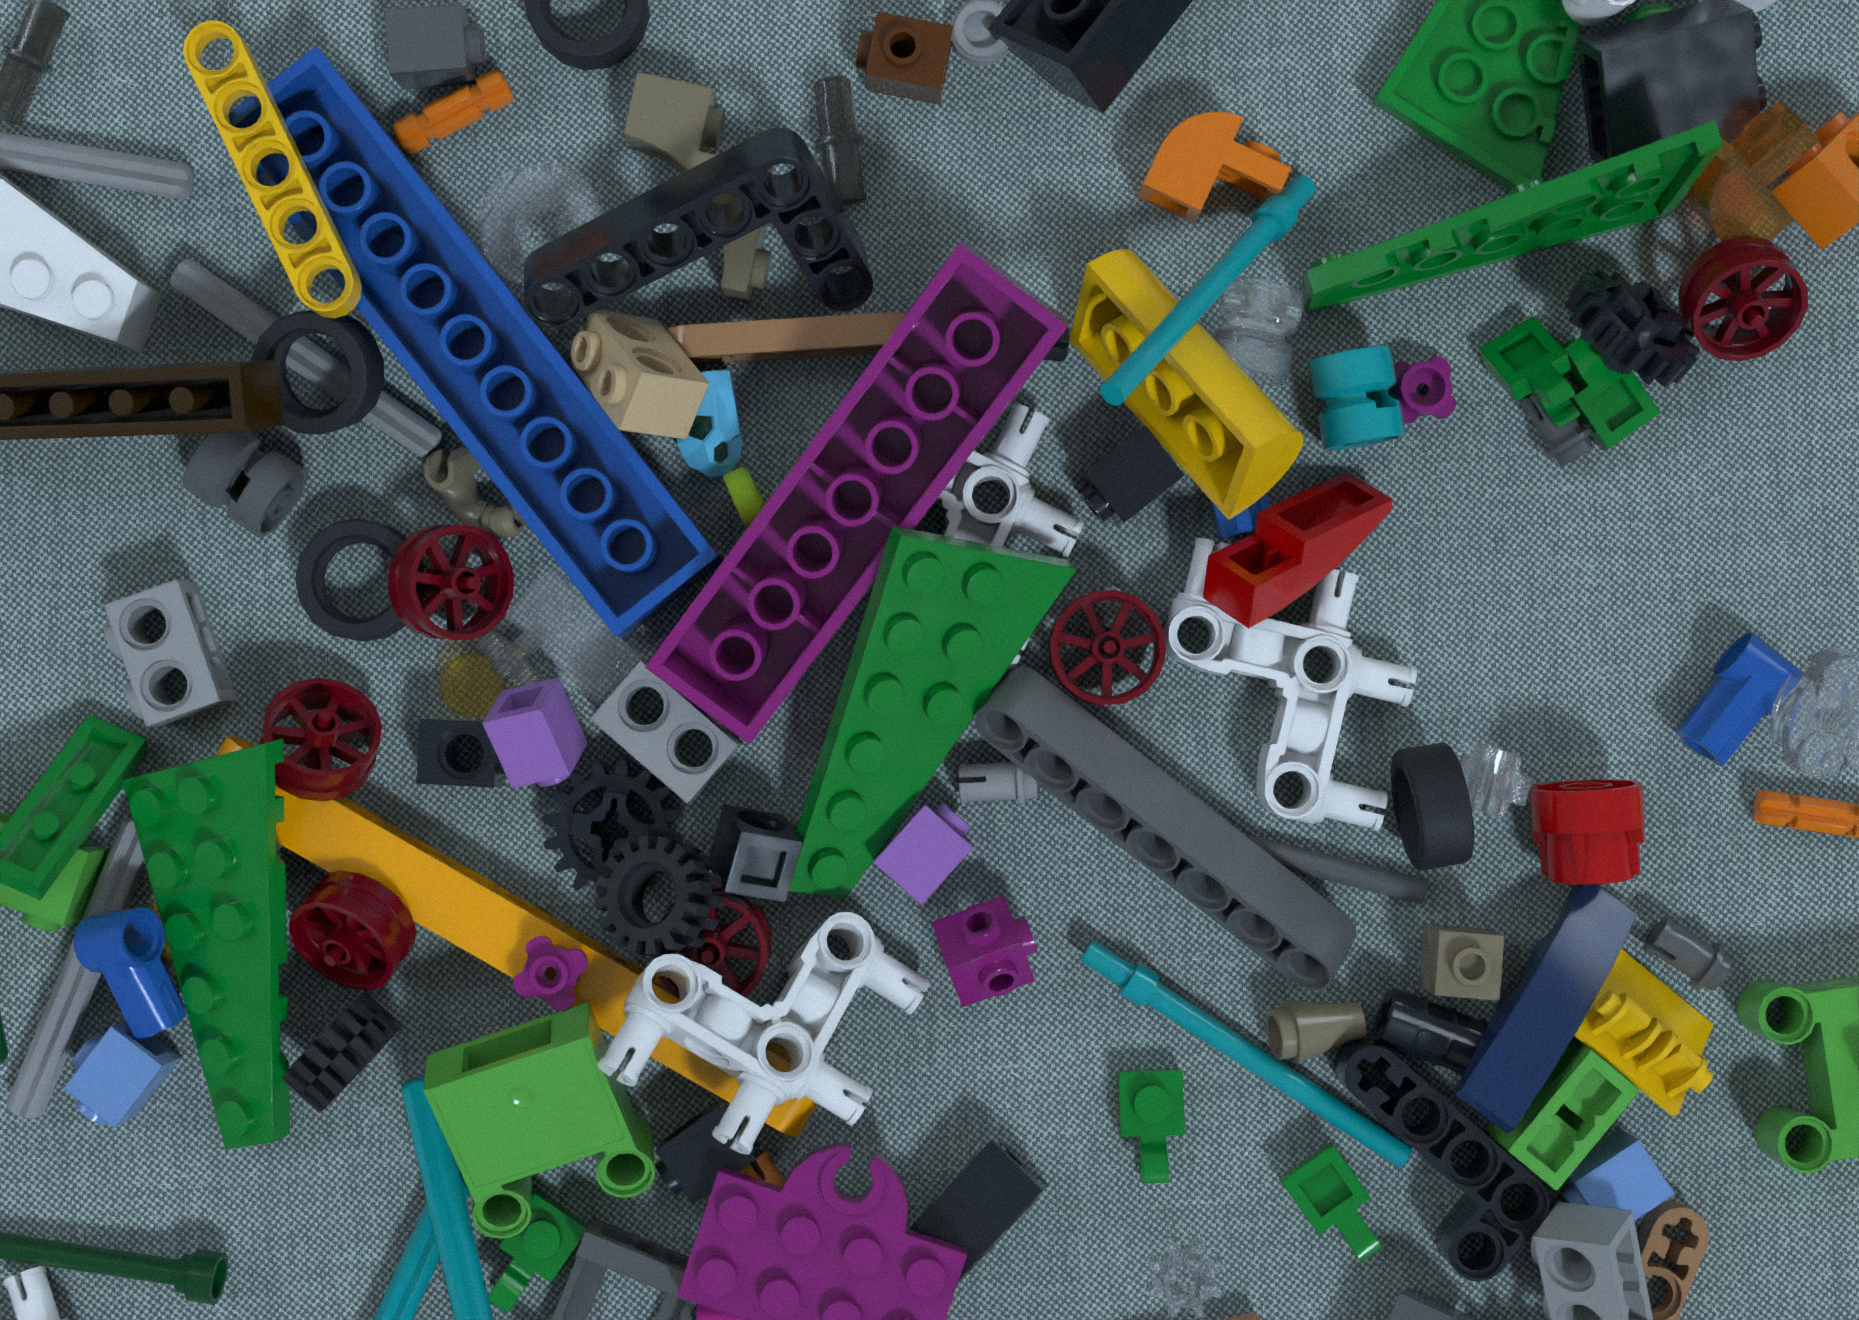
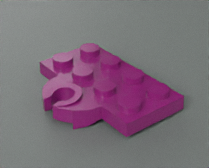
[676,1142,967,1320]

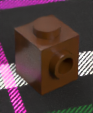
[856,11,953,105]

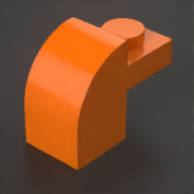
[1137,112,1292,223]

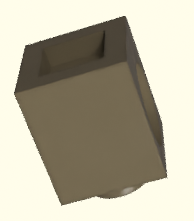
[1419,924,1504,1001]

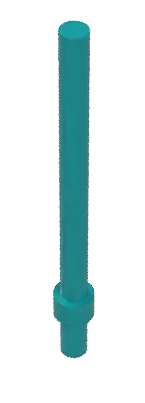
[1100,175,1316,406]
[1079,939,1412,1168]

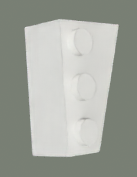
[0,173,162,354]

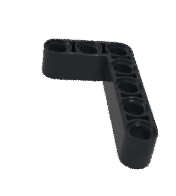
[524,127,873,328]

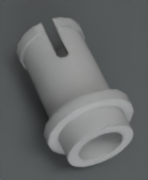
[959,762,1038,805]

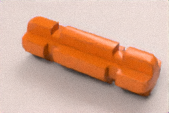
[393,70,514,154]
[1752,790,1859,838]

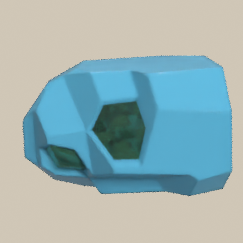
[676,370,743,479]

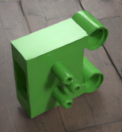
[1736,975,1859,1174]
[423,1002,655,1239]

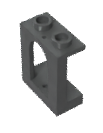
[551,1218,696,1320]

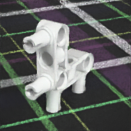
[935,402,1086,670]
[1163,538,1417,831]
[598,912,931,1155]

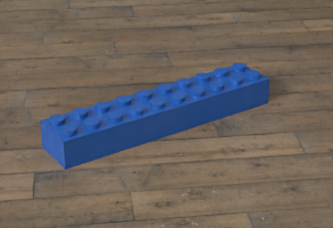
[214,46,724,639]

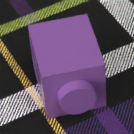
[482,677,588,788]
[873,802,973,906]

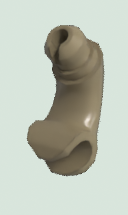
[423,447,525,542]

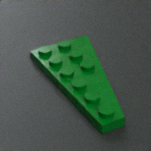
[1372,0,1580,191]
[1299,120,1723,314]
[789,526,1077,898]
[122,739,290,1150]

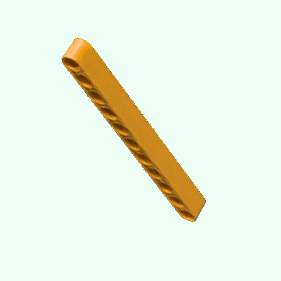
[216,735,818,1138]

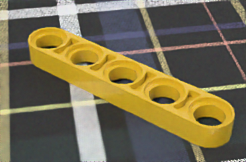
[183,20,362,318]

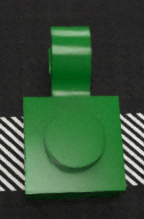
[1478,316,1580,428]
[1561,336,1661,450]
[1117,1068,1185,1184]
[1279,1142,1382,1262]
[486,1190,590,1313]

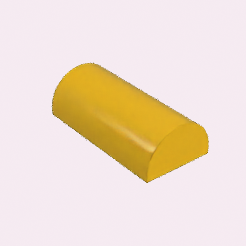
[1069,249,1304,520]

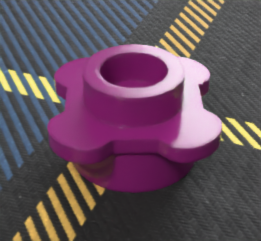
[1394,356,1456,424]
[513,936,588,1011]

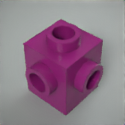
[932,896,1038,1007]

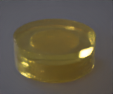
[440,653,507,717]

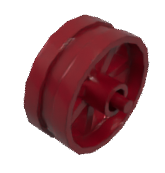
[1678,236,1808,361]
[388,525,514,640]
[1048,590,1166,706]
[260,678,382,802]
[289,870,417,991]
[653,887,772,999]

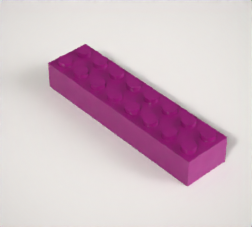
[645,240,1068,744]

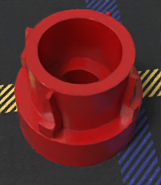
[1529,779,1645,885]

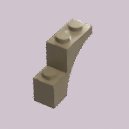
[623,71,776,303]

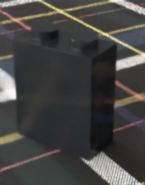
[1577,0,1767,163]

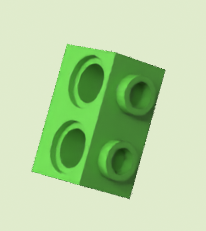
[1485,1038,1640,1191]

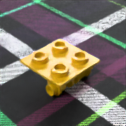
[1574,949,1714,1117]

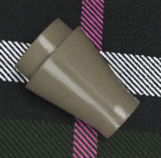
[1266,1000,1366,1064]

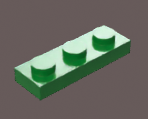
[0,714,148,901]

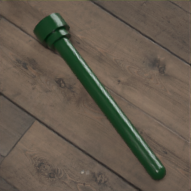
[0,1232,228,1305]

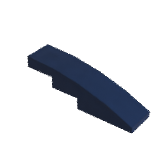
[1455,884,1638,1133]

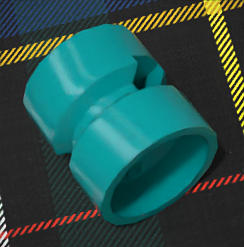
[1308,346,1406,451]

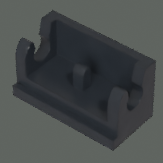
[909,1140,1049,1283]

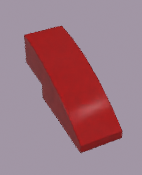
[1203,471,1393,629]

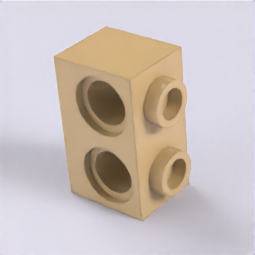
[569,309,709,439]

